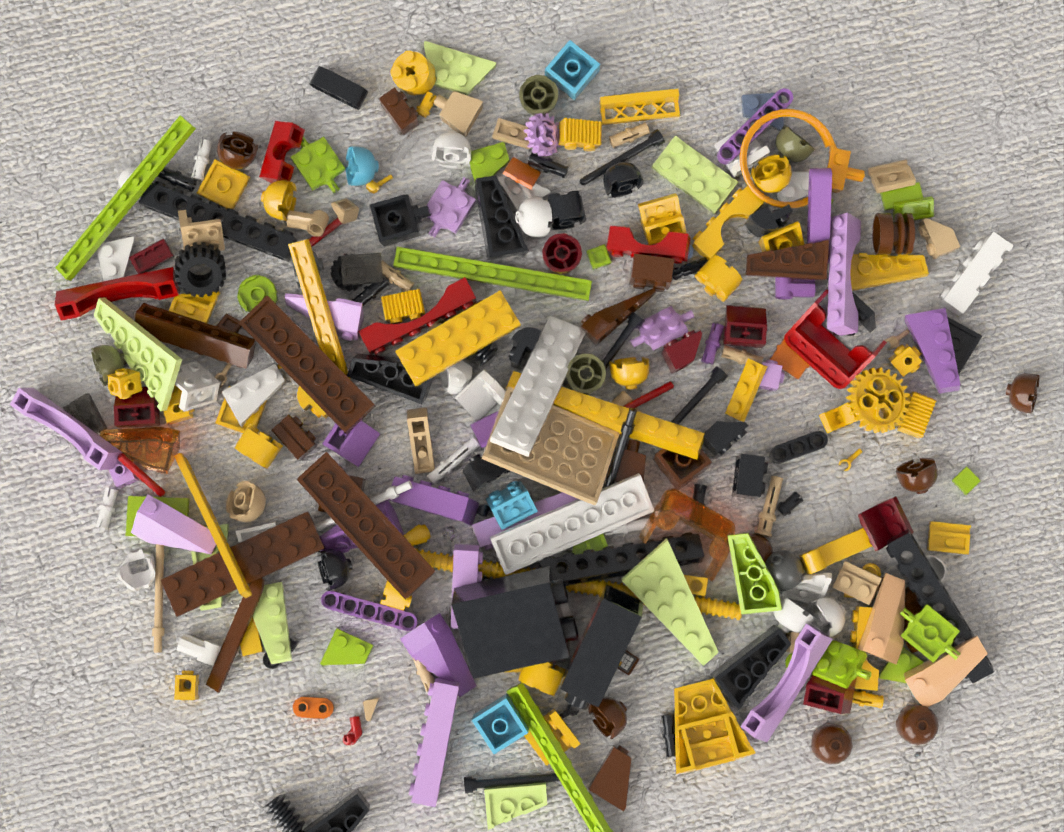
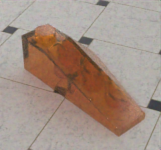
[99,427,180,474]

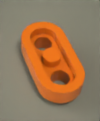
[293,697,334,719]

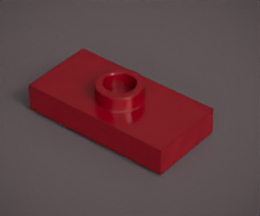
[129,238,174,274]

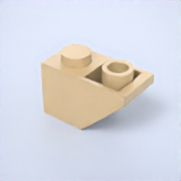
[918,218,960,259]

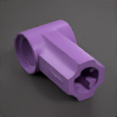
[775,278,815,299]

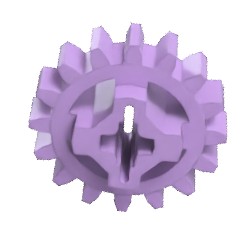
[524,113,561,157]

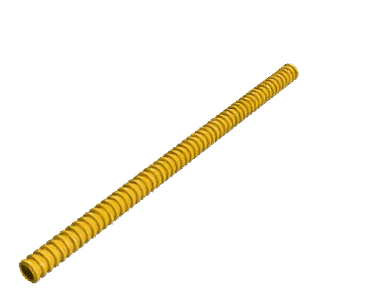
[415,548,742,620]

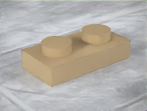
[492,118,530,149]

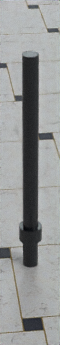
[605,408,637,487]

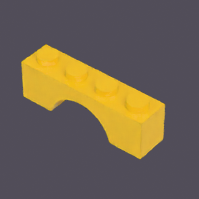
[692,186,764,260]
[850,606,879,691]

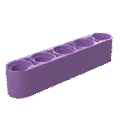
[717,88,793,165]
[807,168,832,263]
[321,591,419,631]

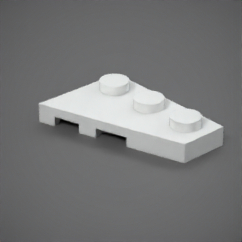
[222,364,285,427]

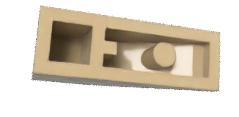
[407,407,435,474]

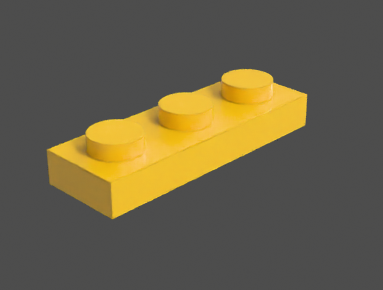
[725,358,768,422]

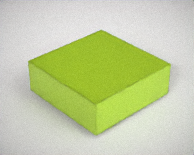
[586,244,612,270]
[951,466,981,495]

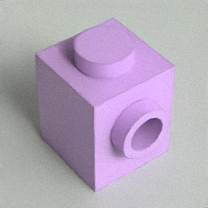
[759,360,785,391]
[109,458,139,488]

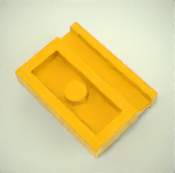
[927,521,971,555]

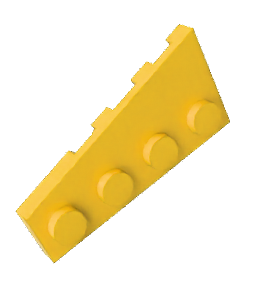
[850,253,929,291]

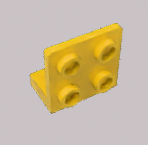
[524,708,580,765]

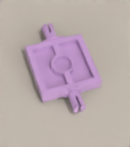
[426,177,477,238]
[630,306,694,350]

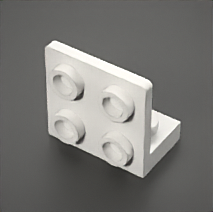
[714,131,770,178]
[175,361,220,412]
[455,370,505,421]

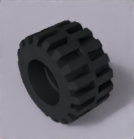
[175,242,226,297]

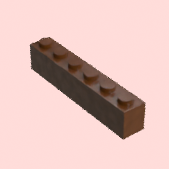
[135,303,256,369]

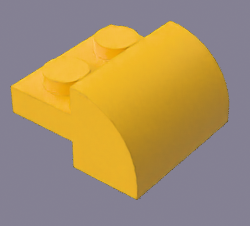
[638,193,686,245]

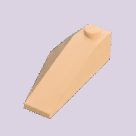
[858,573,905,665]
[904,636,988,707]

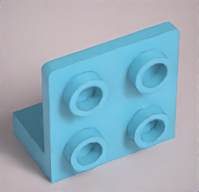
[486,481,538,530]

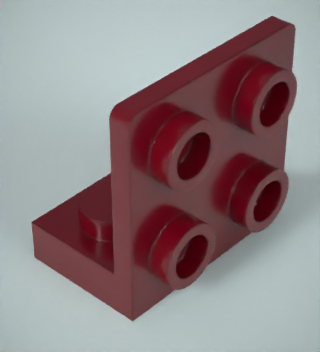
[858,496,914,551]

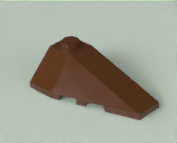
[580,288,656,346]

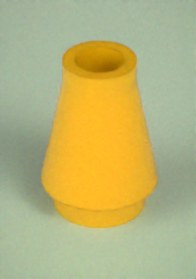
[403,524,431,546]

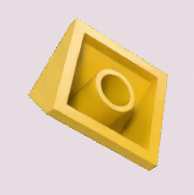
[758,221,804,252]

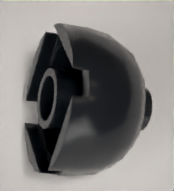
[603,161,644,198]
[317,549,352,591]

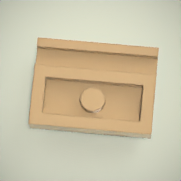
[868,160,916,193]
[833,561,883,605]

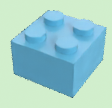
[544,40,600,101]
[472,694,529,754]

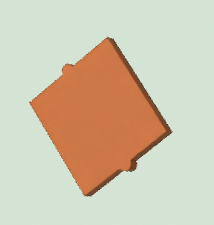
[503,157,541,189]
[770,339,810,380]

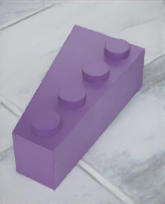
[904,308,961,394]
[388,475,479,526]

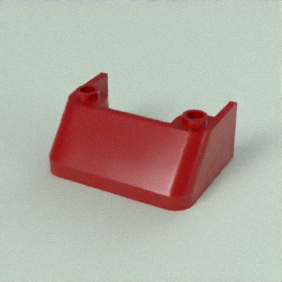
[784,289,887,389]

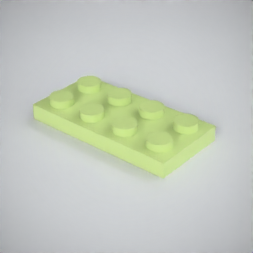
[651,136,738,214]

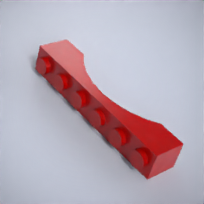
[55,267,179,321]
[358,277,477,355]

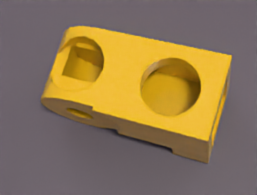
[684,575,708,597]

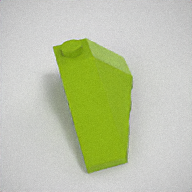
[728,533,782,614]

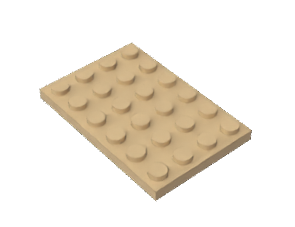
[481,386,620,505]

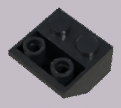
[703,421,749,456]

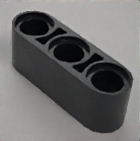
[309,66,368,110]
[769,431,828,464]

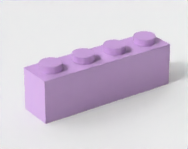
[451,544,483,629]

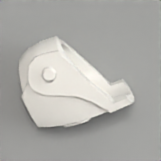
[439,360,473,395]

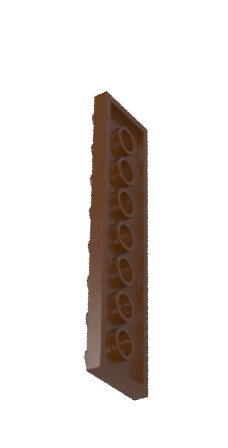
[239,295,376,434]
[296,452,436,600]
[161,511,325,617]

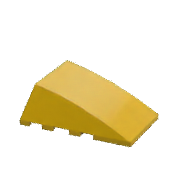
[674,678,756,774]

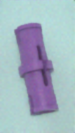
[701,323,724,365]

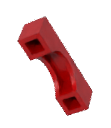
[606,226,691,264]

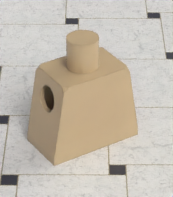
[434,91,483,137]

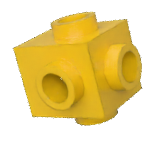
[888,344,922,377]
[107,368,142,399]

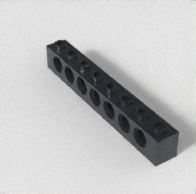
[139,180,297,262]
[886,529,994,684]
[539,532,704,586]

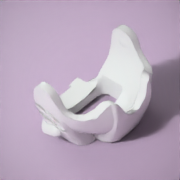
[118,549,156,591]

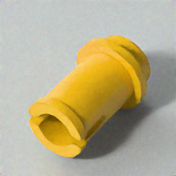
[416,91,437,118]

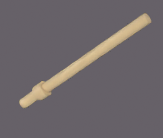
[152,544,165,653]

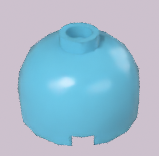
[346,146,379,186]

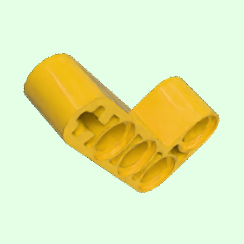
[799,528,872,574]

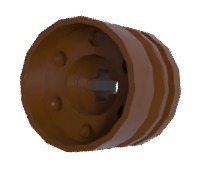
[872,213,915,255]

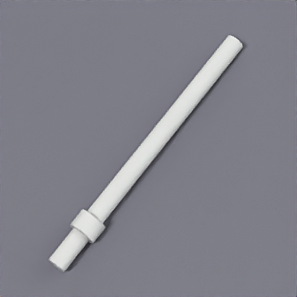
[315,481,413,532]

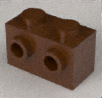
[379,87,419,136]

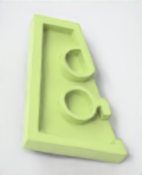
[484,782,547,830]

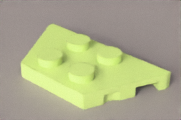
[424,41,496,96]

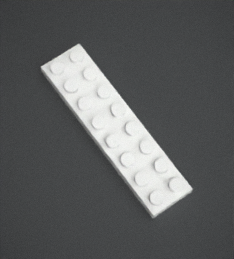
[490,316,586,457]
[490,473,654,575]

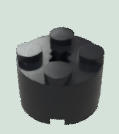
[548,191,586,230]

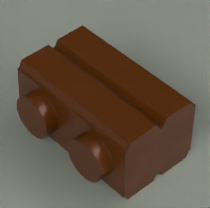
[271,414,317,461]

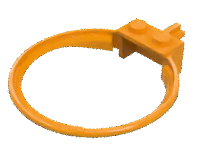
[740,109,865,209]

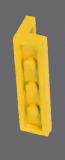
[599,89,680,125]

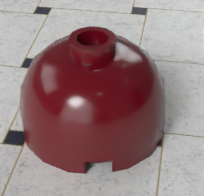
[542,233,582,274]

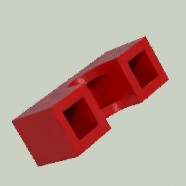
[259,121,305,183]

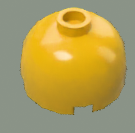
[751,154,792,193]
[261,180,297,221]
[609,357,650,389]

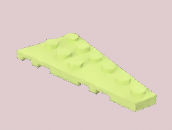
[94,297,182,411]

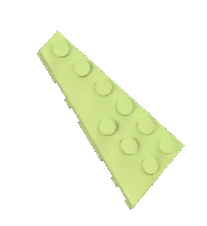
[622,538,719,666]

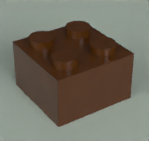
[629,254,674,292]
[653,449,712,491]

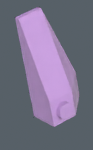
[285,293,364,341]
[131,494,217,554]

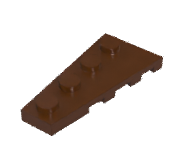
[746,240,829,280]

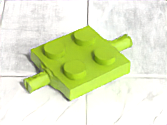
[291,135,345,194]
[900,604,961,663]
[812,640,871,689]

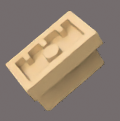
[178,210,225,251]

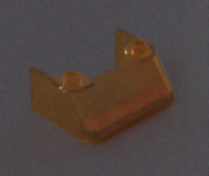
[639,488,735,582]

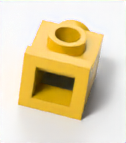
[174,670,199,700]

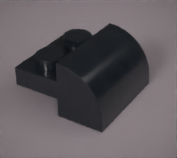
[745,205,793,238]
[508,327,542,369]

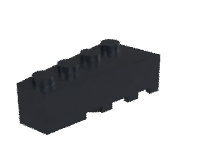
[474,175,529,260]
[347,353,434,404]
[462,454,510,492]
[710,625,791,710]
[300,789,370,832]

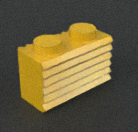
[559,118,602,151]
[381,289,425,324]
[897,391,936,439]

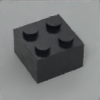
[732,454,768,500]

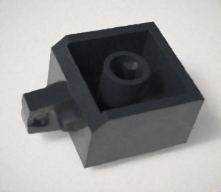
[370,194,431,247]

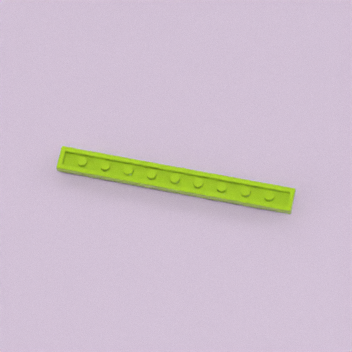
[55,115,196,281]
[393,247,592,301]
[506,683,613,832]

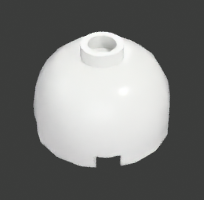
[432,131,471,168]
[515,197,552,237]
[774,595,816,633]
[807,597,846,638]

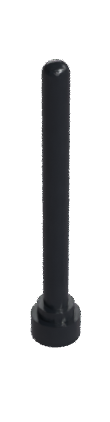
[579,129,665,185]
[583,312,645,395]
[671,366,728,425]
[464,773,560,794]

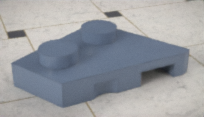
[741,93,784,131]

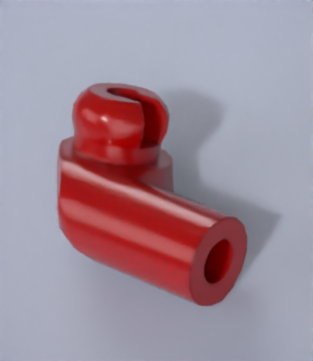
[342,716,362,746]

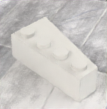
[939,232,1014,317]

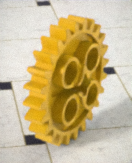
[846,367,911,433]

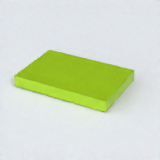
[125,496,190,537]

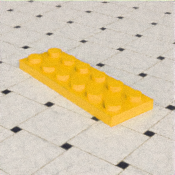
[395,290,521,387]

